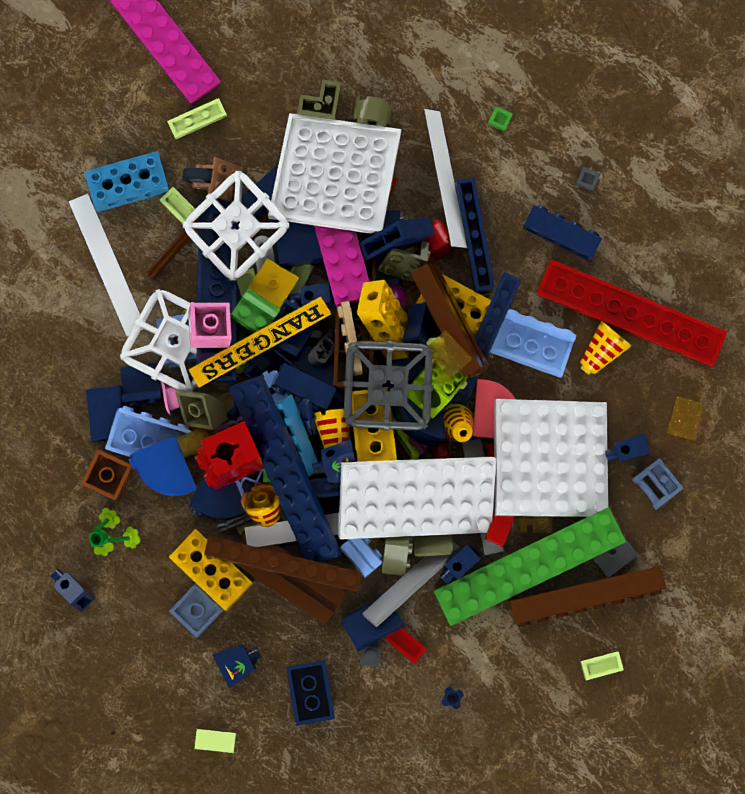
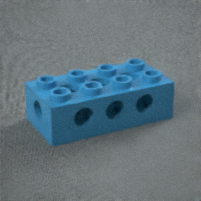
[84,151,169,212]

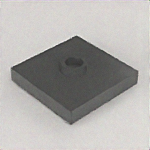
[592,532,638,578]

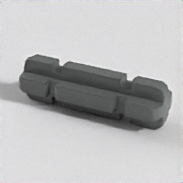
[217,512,252,534]

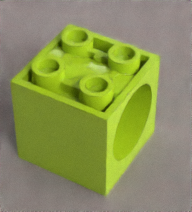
[408,352,468,418]

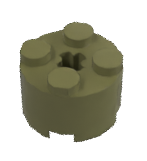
[352,96,393,127]

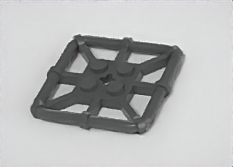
[343,340,434,431]

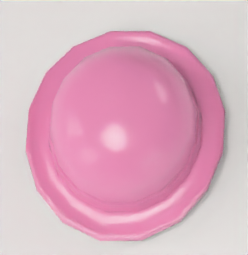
[161,381,180,416]

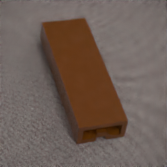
[411,263,489,378]
[234,529,347,625]

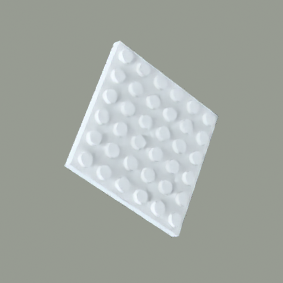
[268,113,401,234]
[494,399,608,517]

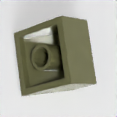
[175,390,228,430]

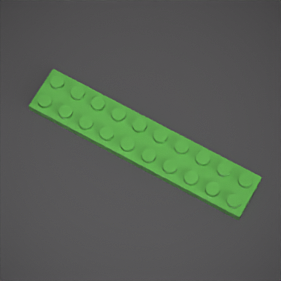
[434,507,626,626]

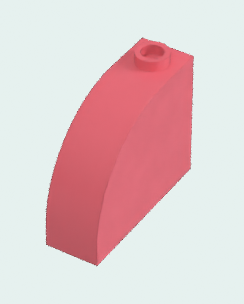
[472,379,515,440]

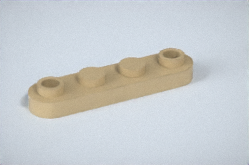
[337,301,362,376]

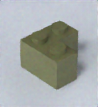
[297,79,341,120]
[382,536,413,576]

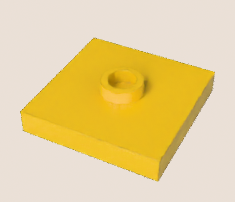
[247,258,299,309]

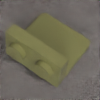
[379,241,430,282]
[414,534,453,556]

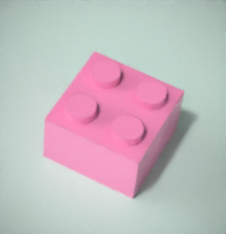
[188,303,231,348]

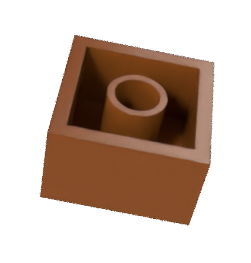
[81,449,134,502]

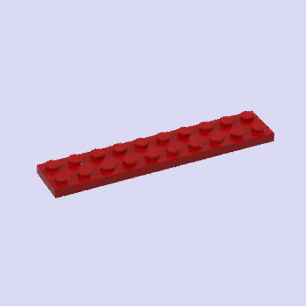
[536,259,727,367]

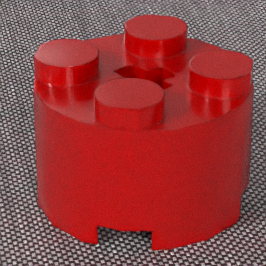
[415,220,452,263]

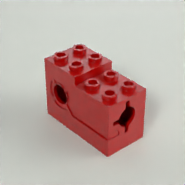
[195,421,264,491]

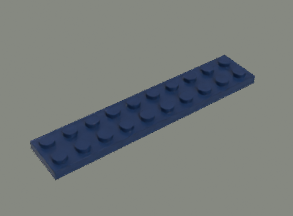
[196,200,237,383]
[229,375,342,562]

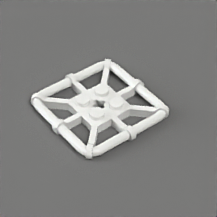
[183,171,289,280]
[120,289,198,392]

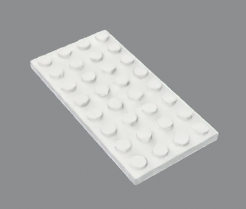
[338,457,496,539]

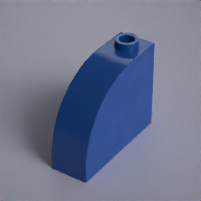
[128,436,197,496]

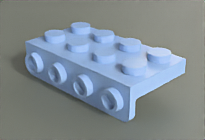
[490,309,576,378]
[105,406,193,457]

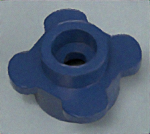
[442,687,464,709]

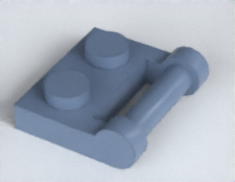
[632,458,684,510]

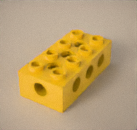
[416,275,491,337]
[357,280,409,360]
[352,387,397,462]
[169,529,253,612]

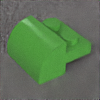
[230,288,281,333]

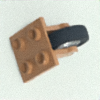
[182,157,243,202]

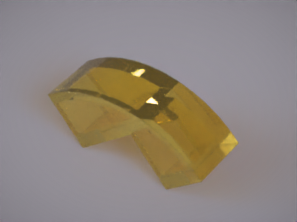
[176,428,215,458]

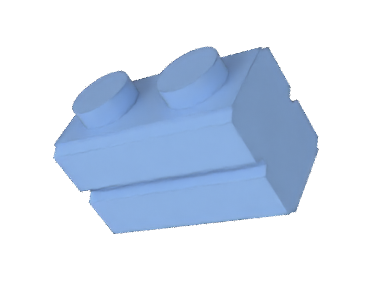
[340,538,383,578]

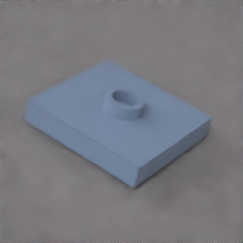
[169,583,224,638]

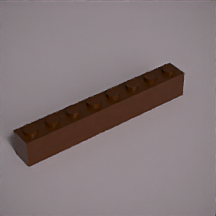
[204,536,362,593]
[508,566,666,627]

